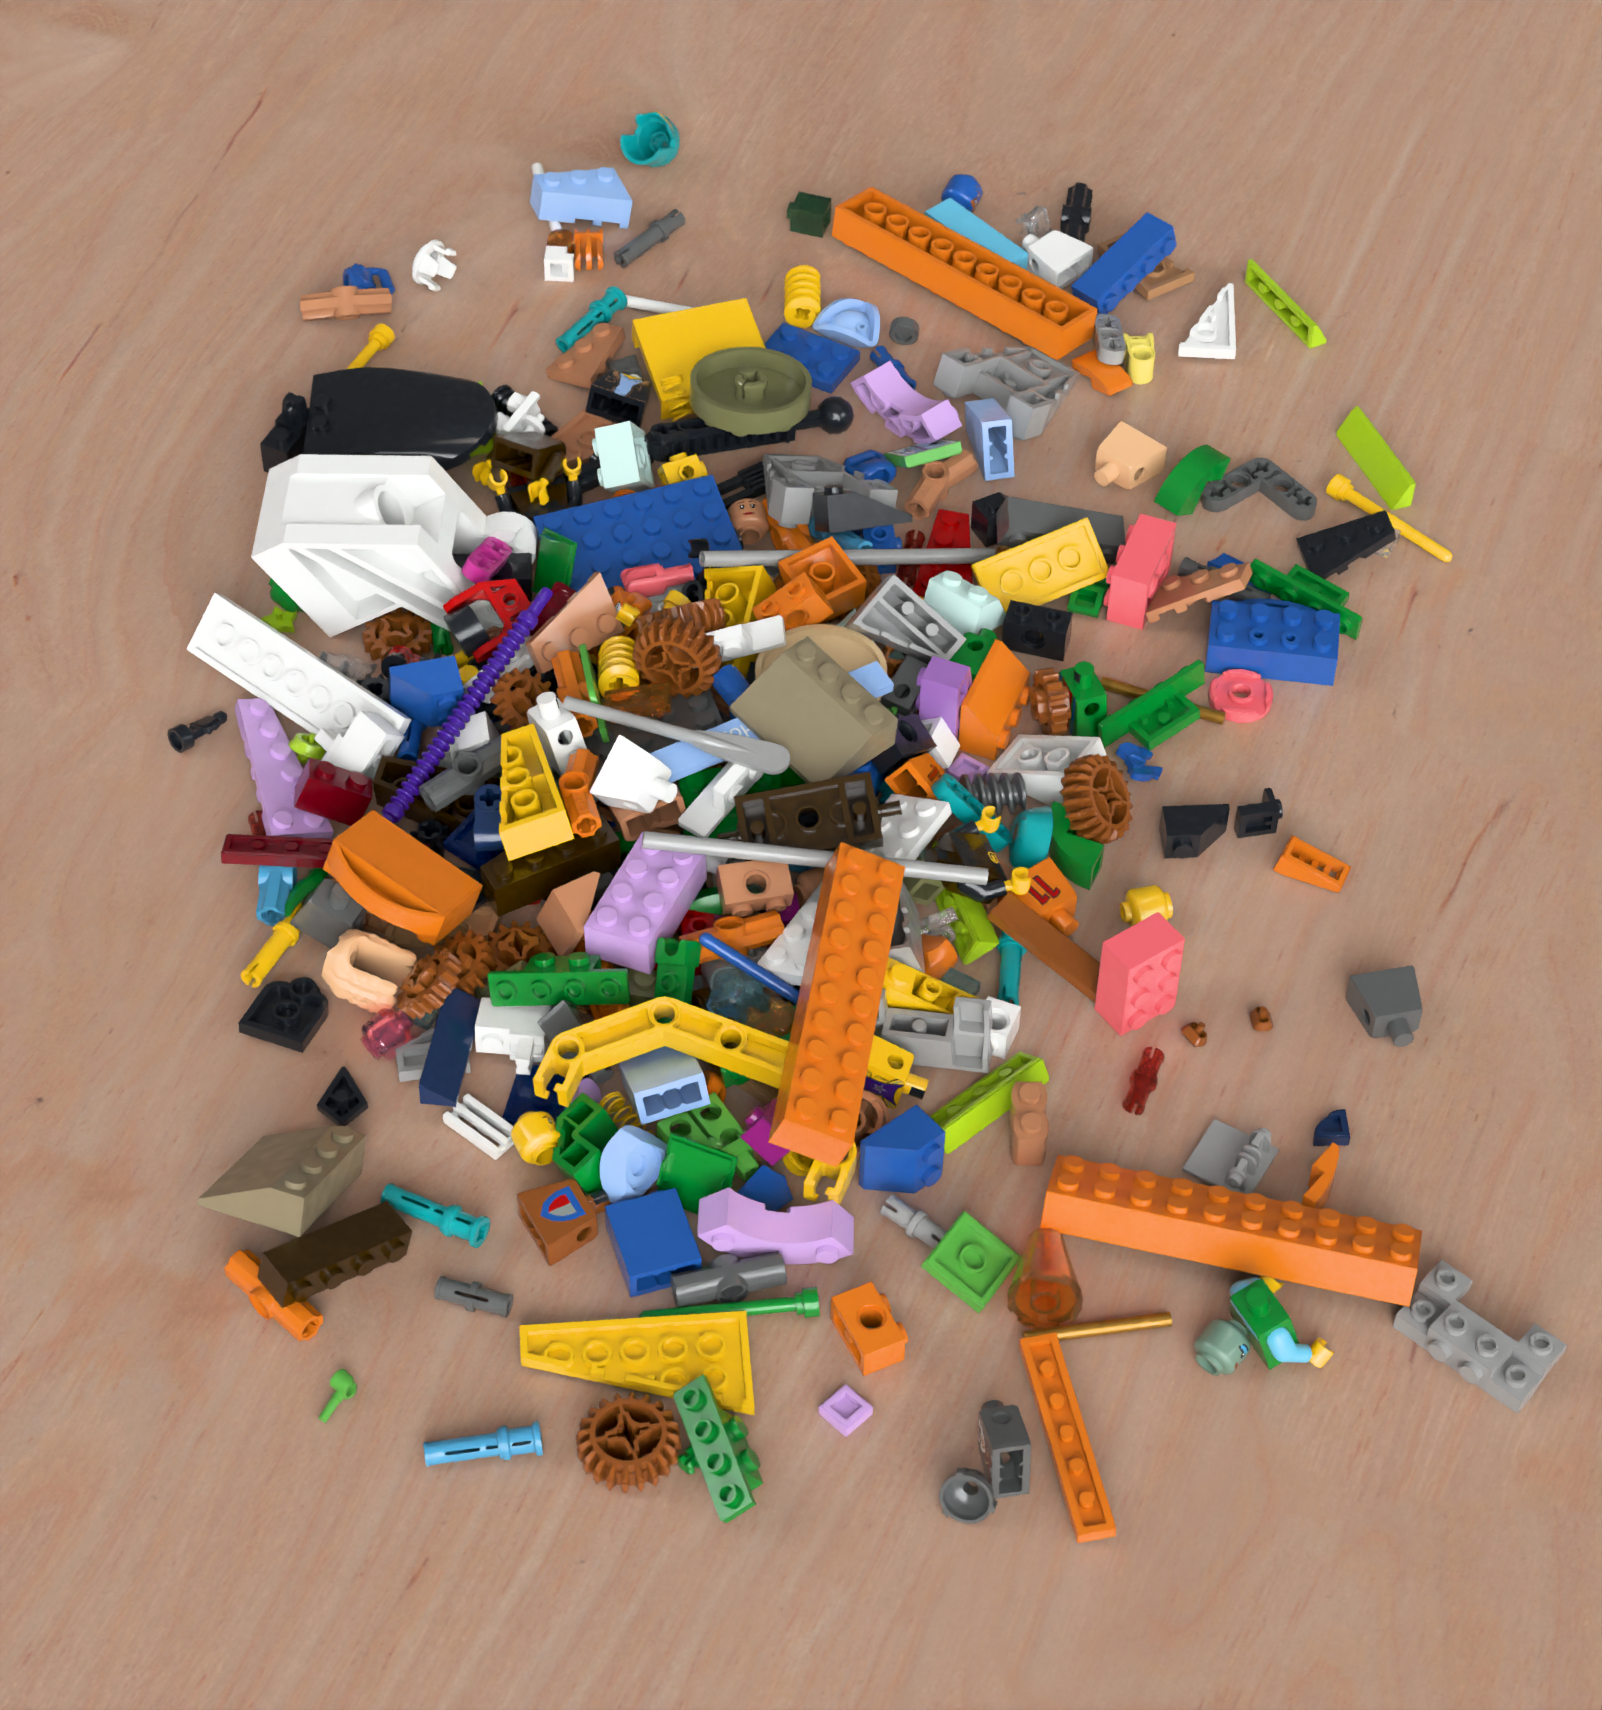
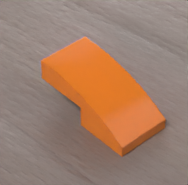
[1072,350,1133,396]
[1302,1143,1339,1209]

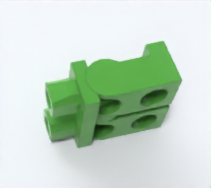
[656,1092,759,1182]

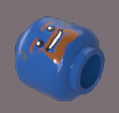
[941,174,983,213]

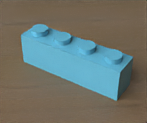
[925,198,1028,270]

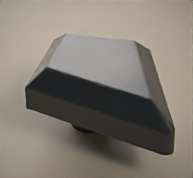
[317,1066,368,1126]

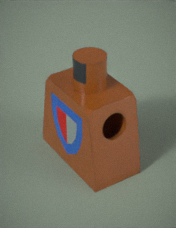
[517,1179,610,1266]

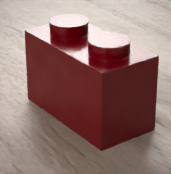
[294,758,373,826]

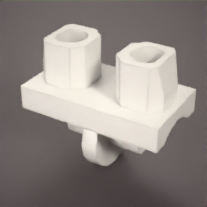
[495,391,545,435]

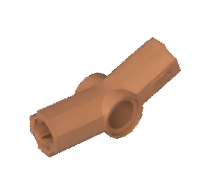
[300,286,392,321]
[904,448,977,521]

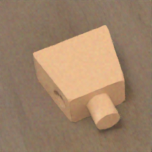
[1094,421,1167,489]

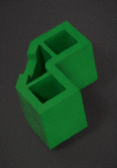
[552,1092,619,1195]

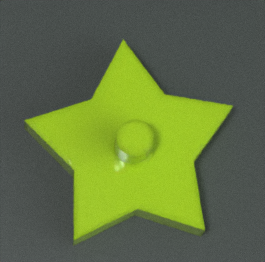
[260,606,297,633]

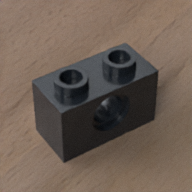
[1002,600,1073,661]
[871,713,937,774]

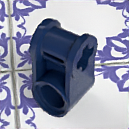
[473,784,505,852]

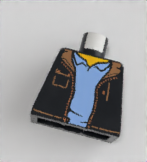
[585,370,651,428]

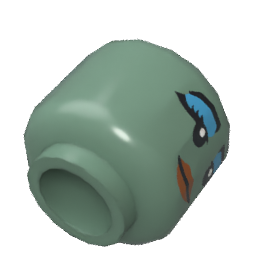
[1194,1319,1251,1376]

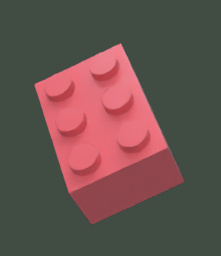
[1103,513,1176,630]
[1095,912,1185,1036]

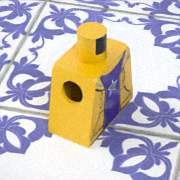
[864,1035,929,1109]

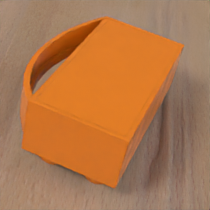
[323,809,483,946]

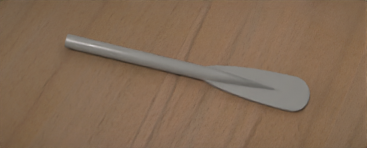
[563,696,790,775]

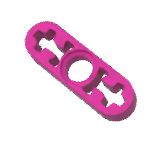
[461,537,512,583]

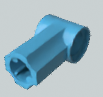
[256,865,297,926]

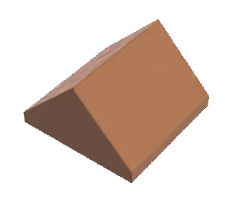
[536,871,600,956]

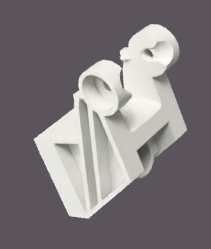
[251,454,538,637]

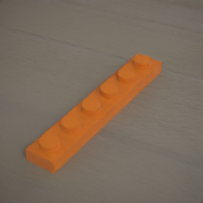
[1019,1332,1116,1543]

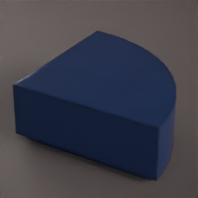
[1313,1109,1350,1146]

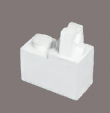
[314,711,405,787]
[475,997,552,1075]

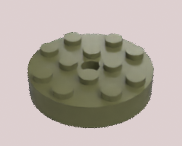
[690,347,812,437]

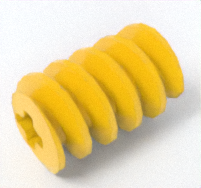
[784,265,821,328]
[598,635,640,704]

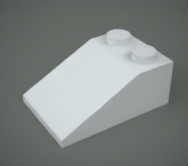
[986,734,1106,806]

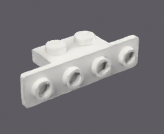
[660,615,786,669]
[678,762,764,838]

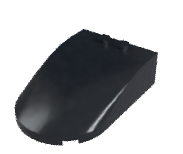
[303,367,498,471]

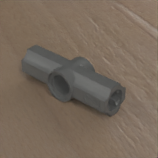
[419,735,502,812]
[670,1251,787,1307]

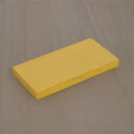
[971,517,1109,613]

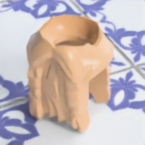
[321,929,417,1018]

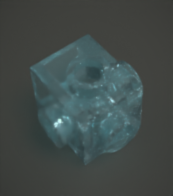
[709,968,763,1023]

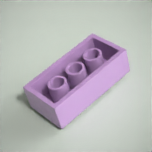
[584,831,707,974]

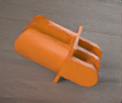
[574,228,604,271]

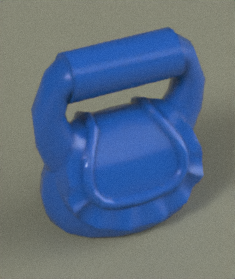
[343,263,395,295]
[843,450,897,484]

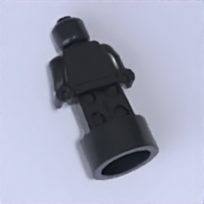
[168,711,227,753]

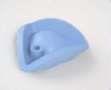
[813,298,880,348]
[600,1125,667,1204]

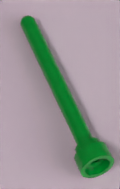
[639,1287,820,1318]

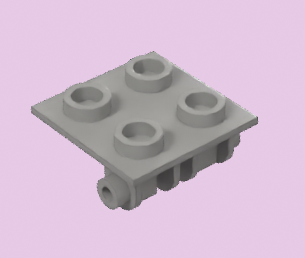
[1182,1119,1279,1194]

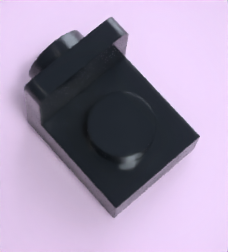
[1234,788,1283,838]

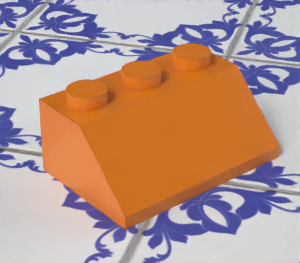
[958,639,1031,761]

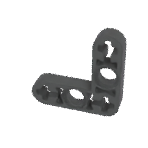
[1201,458,1317,521]

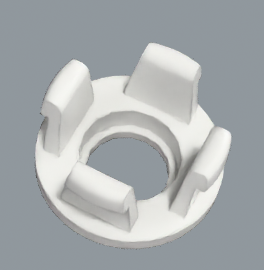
[412,239,457,291]

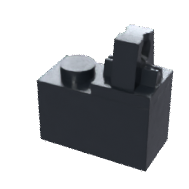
[260,392,309,472]

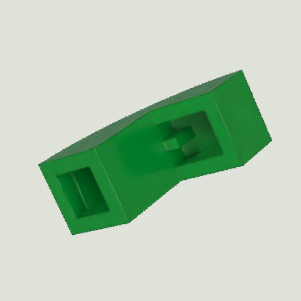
[1154,444,1231,516]
[1048,801,1104,890]

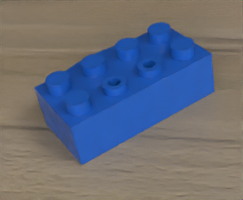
[1205,599,1340,686]

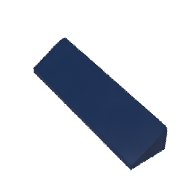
[419,988,481,1107]

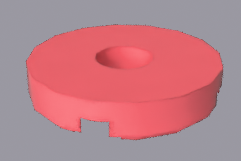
[1208,669,1274,723]

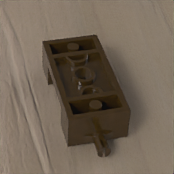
[717,772,902,861]

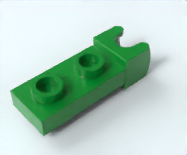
[654,937,701,1024]

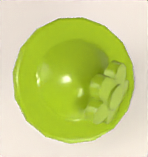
[288,733,327,765]

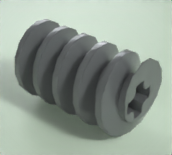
[959,772,1026,815]

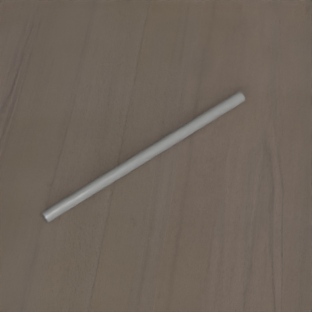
[699,548,996,567]
[642,831,989,885]

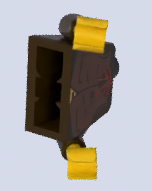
[472,431,566,505]

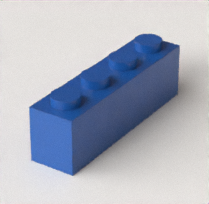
[1071,212,1177,315]

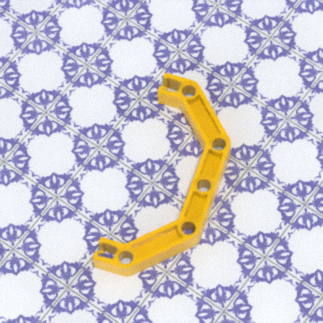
[533,996,857,1205]

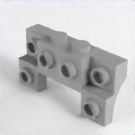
[874,989,993,1073]
[1393,1260,1567,1414]

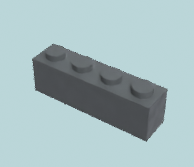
[996,496,1126,564]

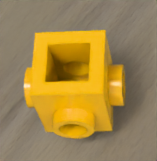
[657,452,708,485]

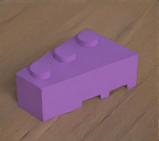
[915,656,972,742]

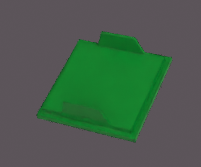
[531,527,577,594]
[657,1133,738,1215]

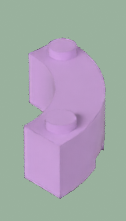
[850,361,962,444]
[697,1188,854,1264]

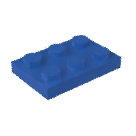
[764,322,860,394]

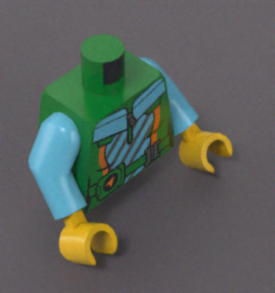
[1229,1275,1335,1370]

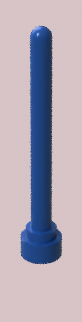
[699,932,799,1005]

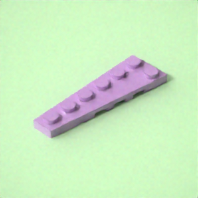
[235,698,334,839]

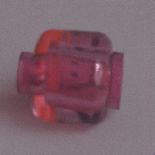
[360,1008,413,1060]

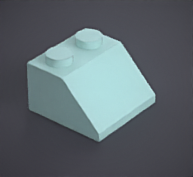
[592,421,655,494]
[924,570,1006,635]

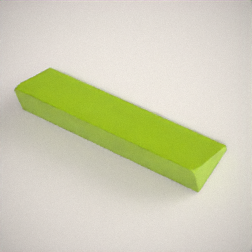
[1245,259,1327,349]
[1336,406,1416,510]
[931,842,999,965]
[929,1051,1049,1154]

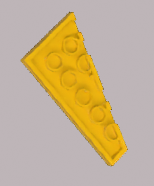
[519,1311,755,1416]

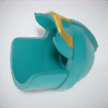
[620,111,680,167]

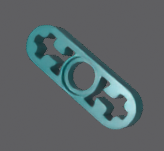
[931,773,1013,853]

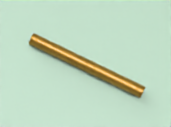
[1101,676,1226,725]
[1022,1312,1172,1341]

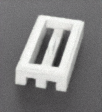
[443,1093,514,1160]

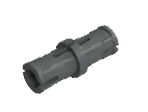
[434,1276,513,1318]

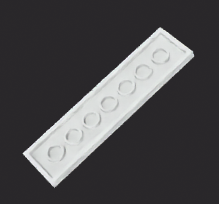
[187,593,412,757]
[757,794,952,986]

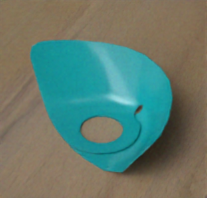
[1008,806,1053,869]

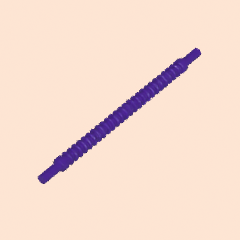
[382,587,553,824]

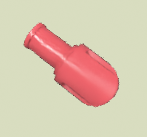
[620,563,695,597]

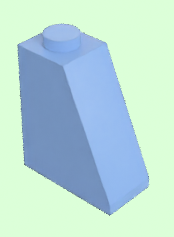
[965,398,1015,481]

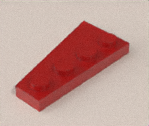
[913,509,973,597]

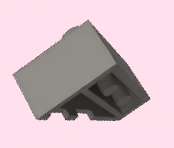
[844,574,966,664]
[889,882,926,974]

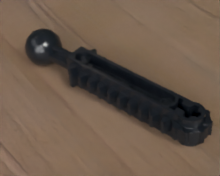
[644,396,854,462]

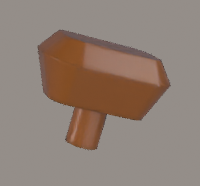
[1250,1006,1273,1031]
[1181,1022,1207,1047]

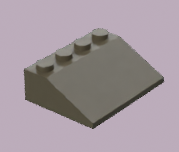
[729,636,898,783]
[197,1125,366,1237]

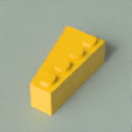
[499,723,575,861]

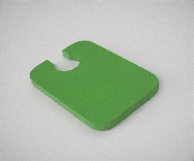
[579,644,610,744]

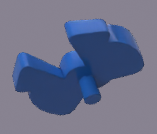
[1116,742,1163,782]

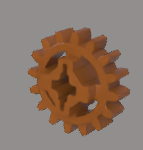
[362,607,432,663]
[1029,667,1072,736]
[490,668,558,731]
[488,920,557,971]
[431,930,497,996]
[396,948,462,1020]

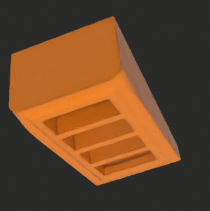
[1273,835,1351,893]

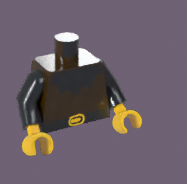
[487,457,583,540]
[924,806,1031,904]

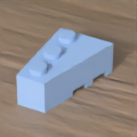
[530,167,632,229]

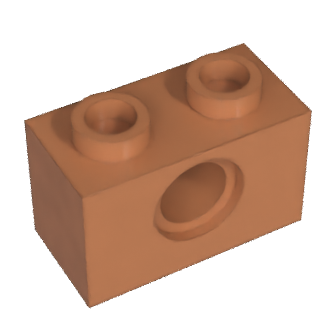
[715,860,794,918]

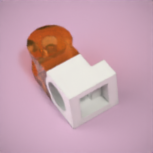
[544,229,575,282]

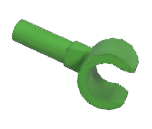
[318,1369,357,1423]

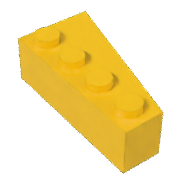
[704,565,776,679]

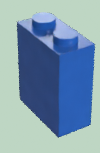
[605,1188,702,1298]

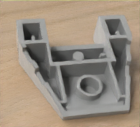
[933,346,1080,440]
[763,454,898,528]

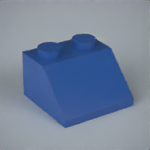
[389,655,464,727]
[859,1104,945,1194]

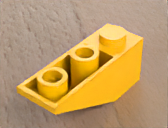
[883,957,980,1015]

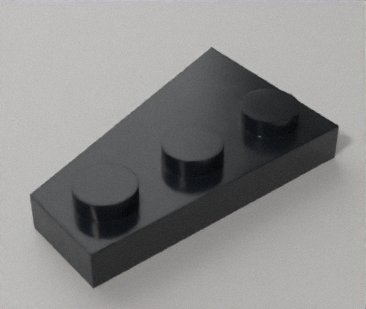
[1296,510,1396,579]

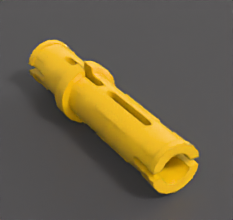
[240,903,302,988]

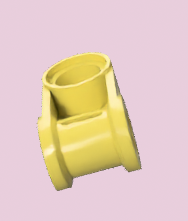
[1123,332,1155,384]

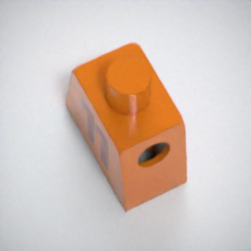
[884,753,945,801]
[997,857,1079,937]

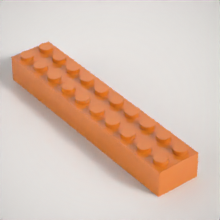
[832,186,1098,360]
[768,842,905,1167]
[1040,1155,1422,1307]

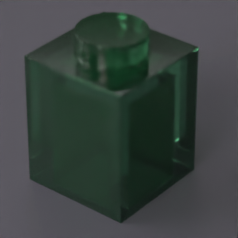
[787,192,832,238]

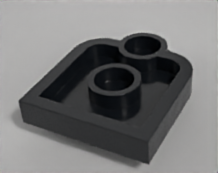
[238,977,329,1053]

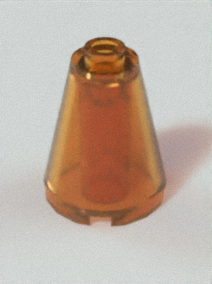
[1007,1228,1083,1329]

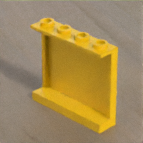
[632,298,765,420]

